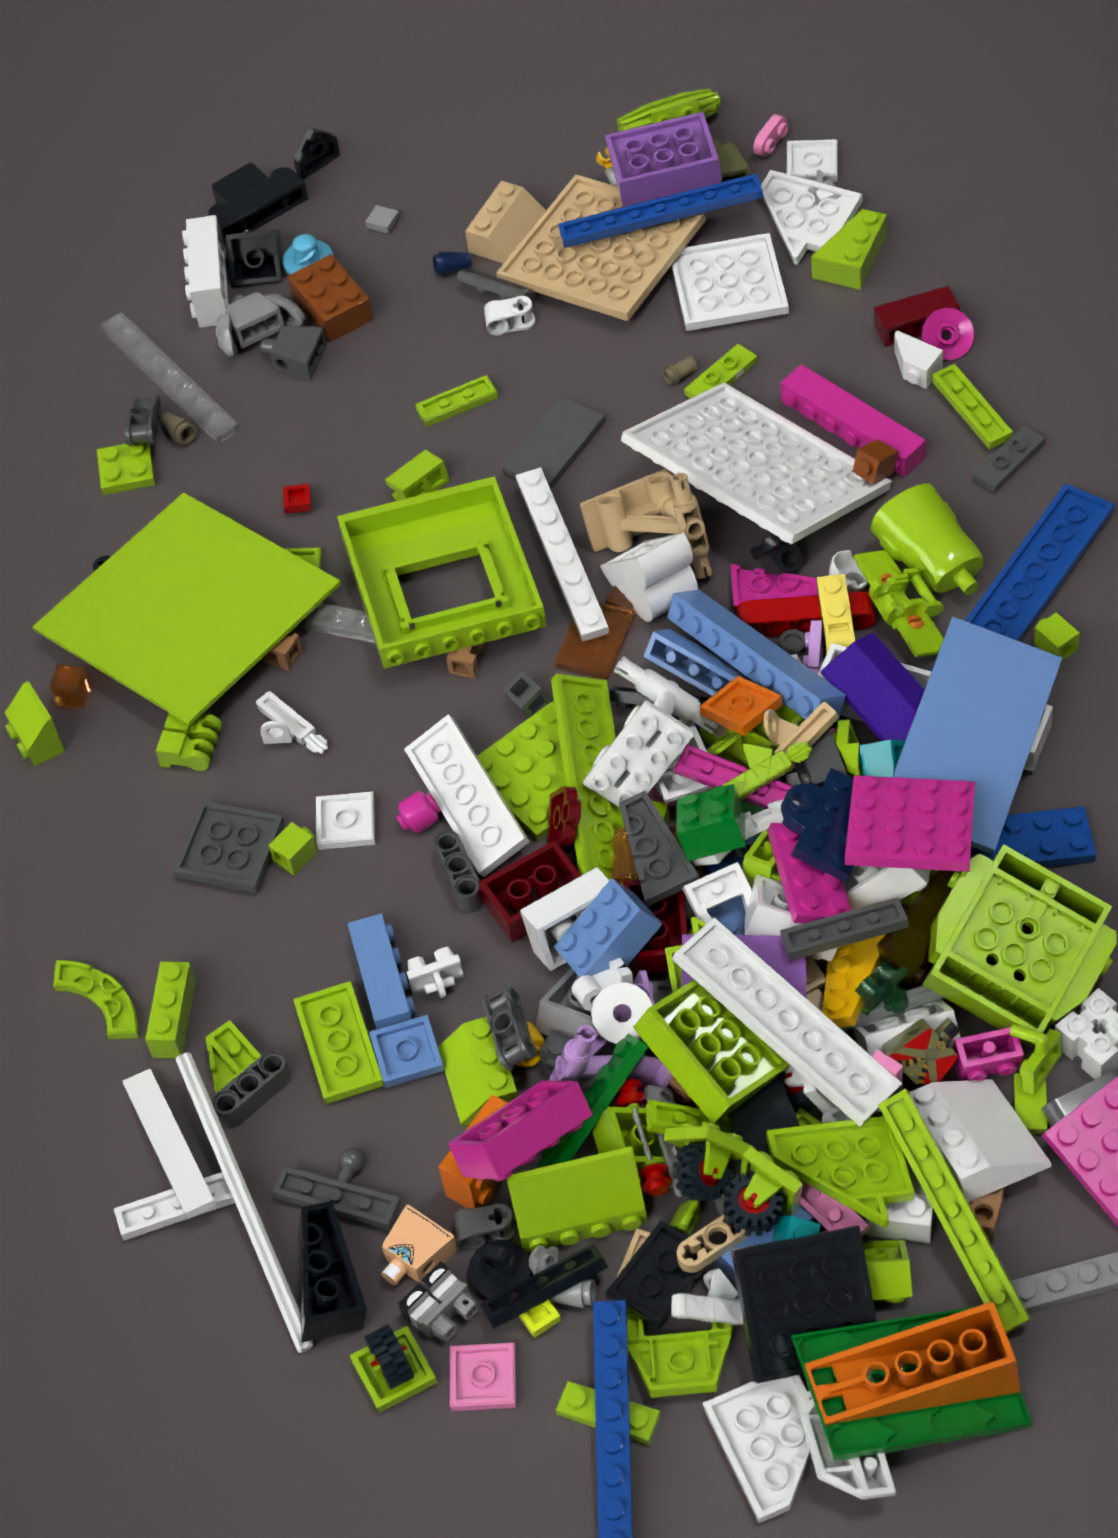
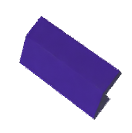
[821,632,924,741]

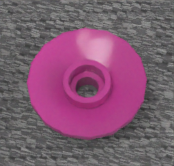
[922,308,974,361]

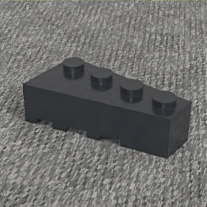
[298,1201,367,1343]

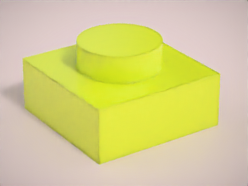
[518,1300,561,1338]

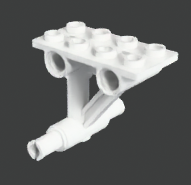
[583,656,719,807]

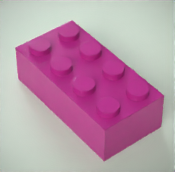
[448,1081,592,1181]

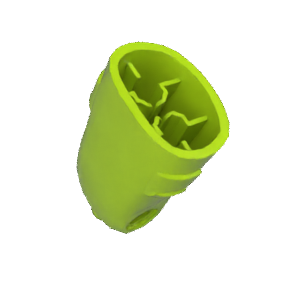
[870,483,983,595]

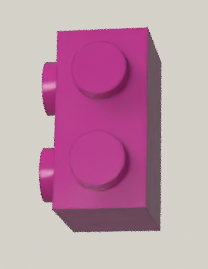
[952,1027,1024,1081]

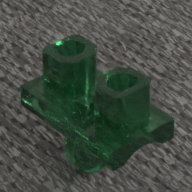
[854,960,910,1016]

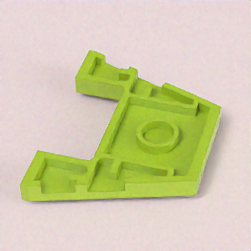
[627,1298,739,1398]

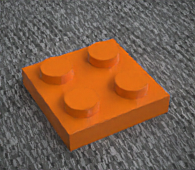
[699,676,783,736]

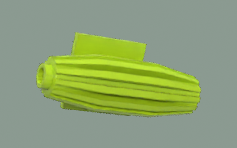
[617,89,721,132]

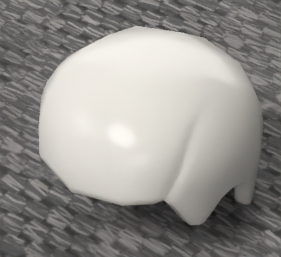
[829,550,869,593]

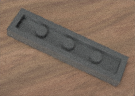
[780,897,909,961]

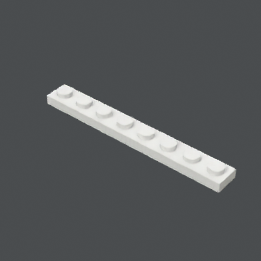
[515,467,609,642]

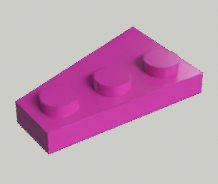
[731,564,818,613]

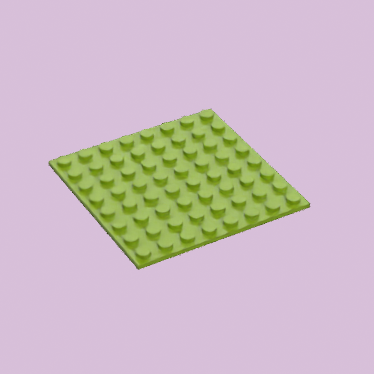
[32,492,341,725]

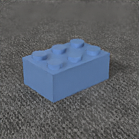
[554,878,662,977]

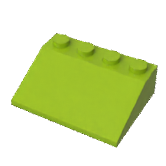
[633,980,790,1124]
[507,1146,648,1253]

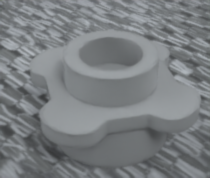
[529,1246,559,1275]

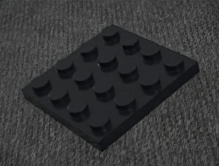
[731,1226,877,1383]

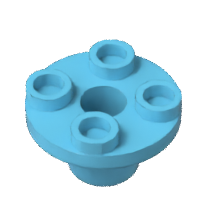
[283,234,333,275]

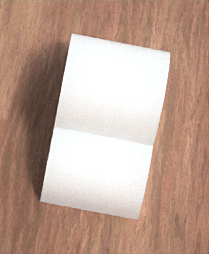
[600,532,698,622]

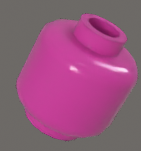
[396,791,441,834]

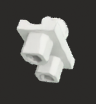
[406,946,464,998]

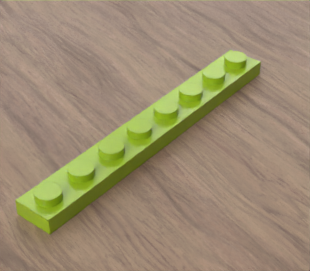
[878,1089,1032,1334]

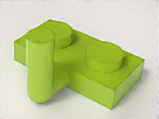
[1010,1024,1062,1095]

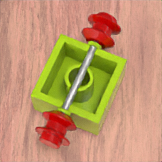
[592,1077,673,1196]

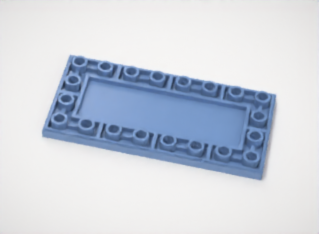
[892,616,1062,855]

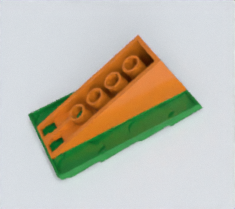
[791,1301,1033,1461]

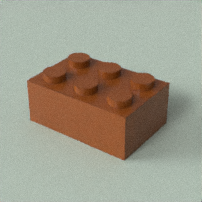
[287,254,373,343]

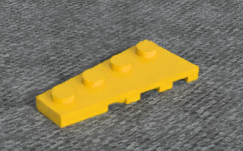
[822,934,885,1028]

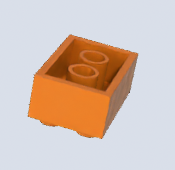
[438,1095,507,1208]

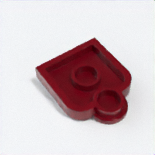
[547,786,581,850]

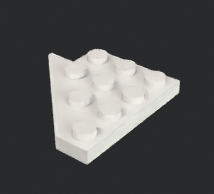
[761,170,863,265]
[703,1375,812,1524]

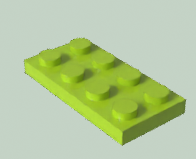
[293,981,384,1104]

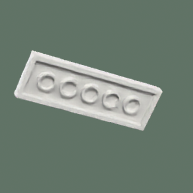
[404,714,530,877]

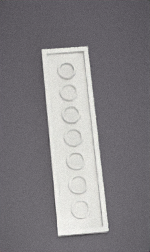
[672,918,902,1127]

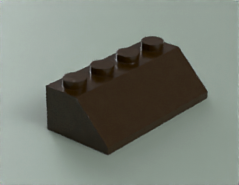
[877,870,961,991]

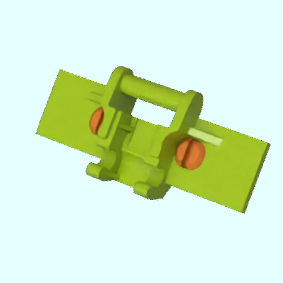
[853,550,944,658]

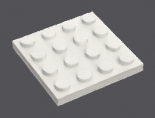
[671,233,789,331]

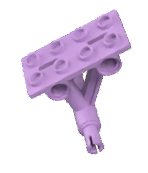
[548,970,673,1093]

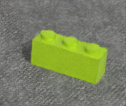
[145,961,196,1059]

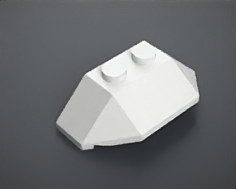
[800,1398,896,1500]

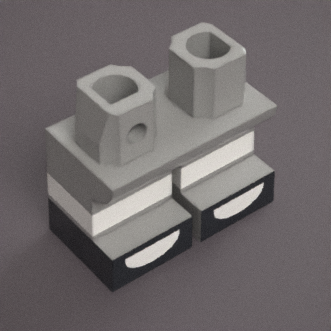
[398,1261,479,1342]

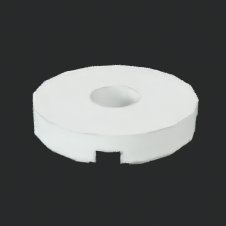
[591,982,653,1044]

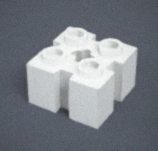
[1055,988,1118,1079]

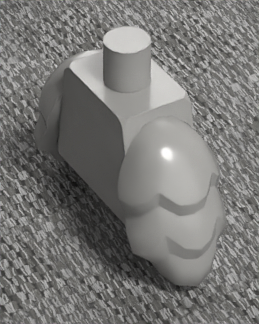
[216,292,306,357]

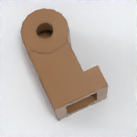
[446,643,485,679]
[971,1187,1006,1245]

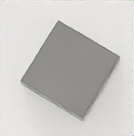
[365,205,400,234]

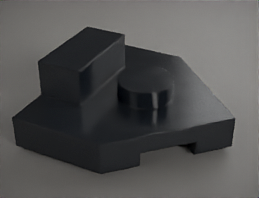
[293,127,340,180]

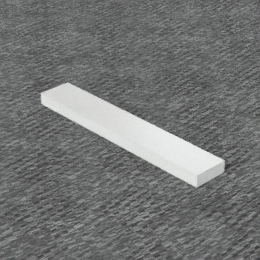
[122,1069,216,1220]

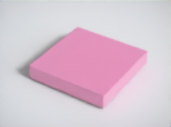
[450,1342,516,1411]

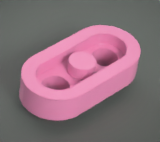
[753,114,789,157]

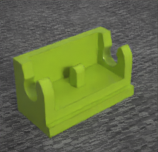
[385,450,450,501]

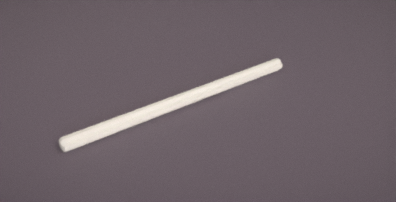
[176,1052,314,1353]

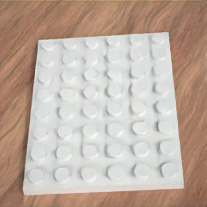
[621,383,892,544]

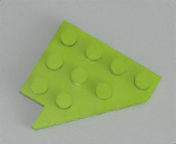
[766,1116,915,1228]

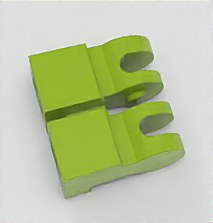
[156,713,222,771]

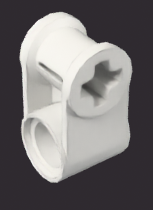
[484,296,536,335]

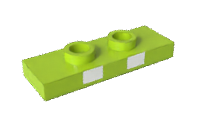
[684,344,758,399]

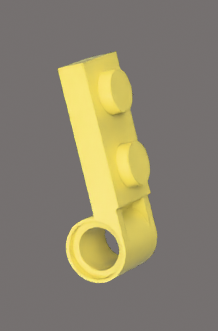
[817,574,855,653]

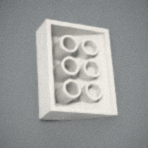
[910,1079,1051,1202]

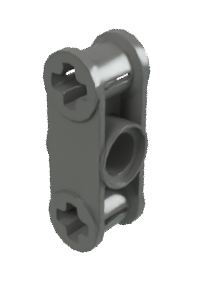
[125,395,162,447]
[481,983,537,1071]

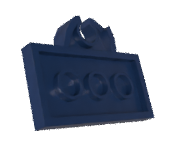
[781,768,854,883]

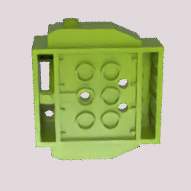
[922,844,1117,1048]

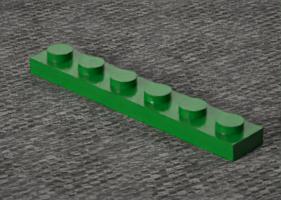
[532,1034,649,1170]

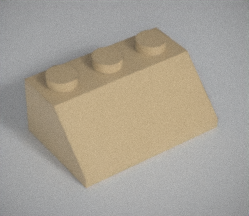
[465,180,546,264]

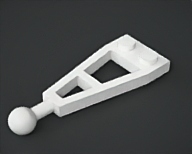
[682,862,752,924]

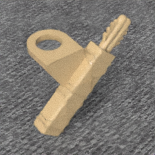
[764,702,839,765]

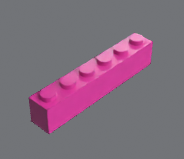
[780,364,926,477]

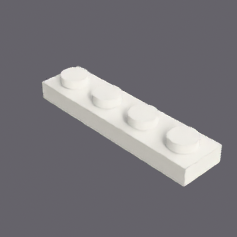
[114,1172,235,1241]

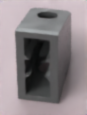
[261,326,327,381]

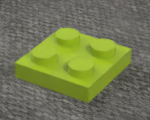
[97,442,155,495]

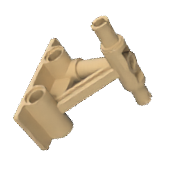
[580,468,712,579]

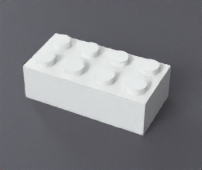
[182,215,229,328]

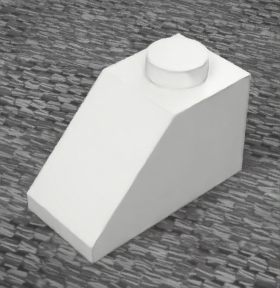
[894,330,943,389]

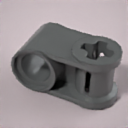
[454,1203,517,1250]

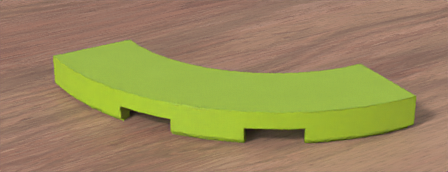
[53,960,139,1040]

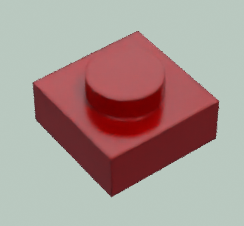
[283,483,312,514]

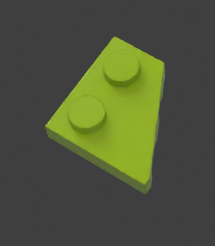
[205,1020,261,1094]

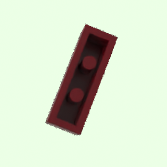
[874,286,960,347]

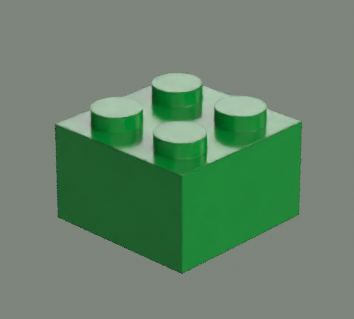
[676,784,746,862]

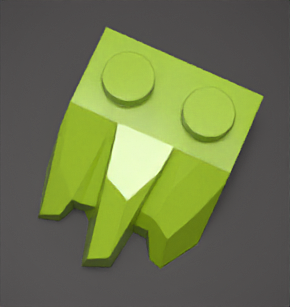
[833,719,863,778]

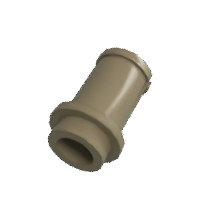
[662,356,698,385]

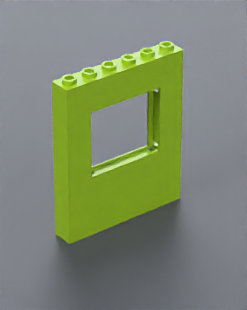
[337,476,547,669]

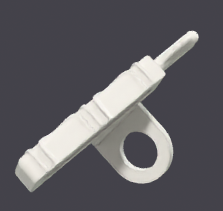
[256,691,328,754]
[671,1268,744,1325]

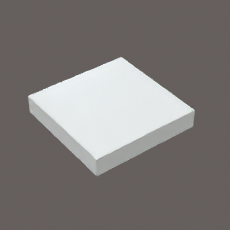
[787,139,837,182]
[316,791,375,850]

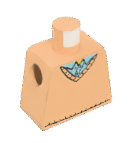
[381,1204,458,1286]

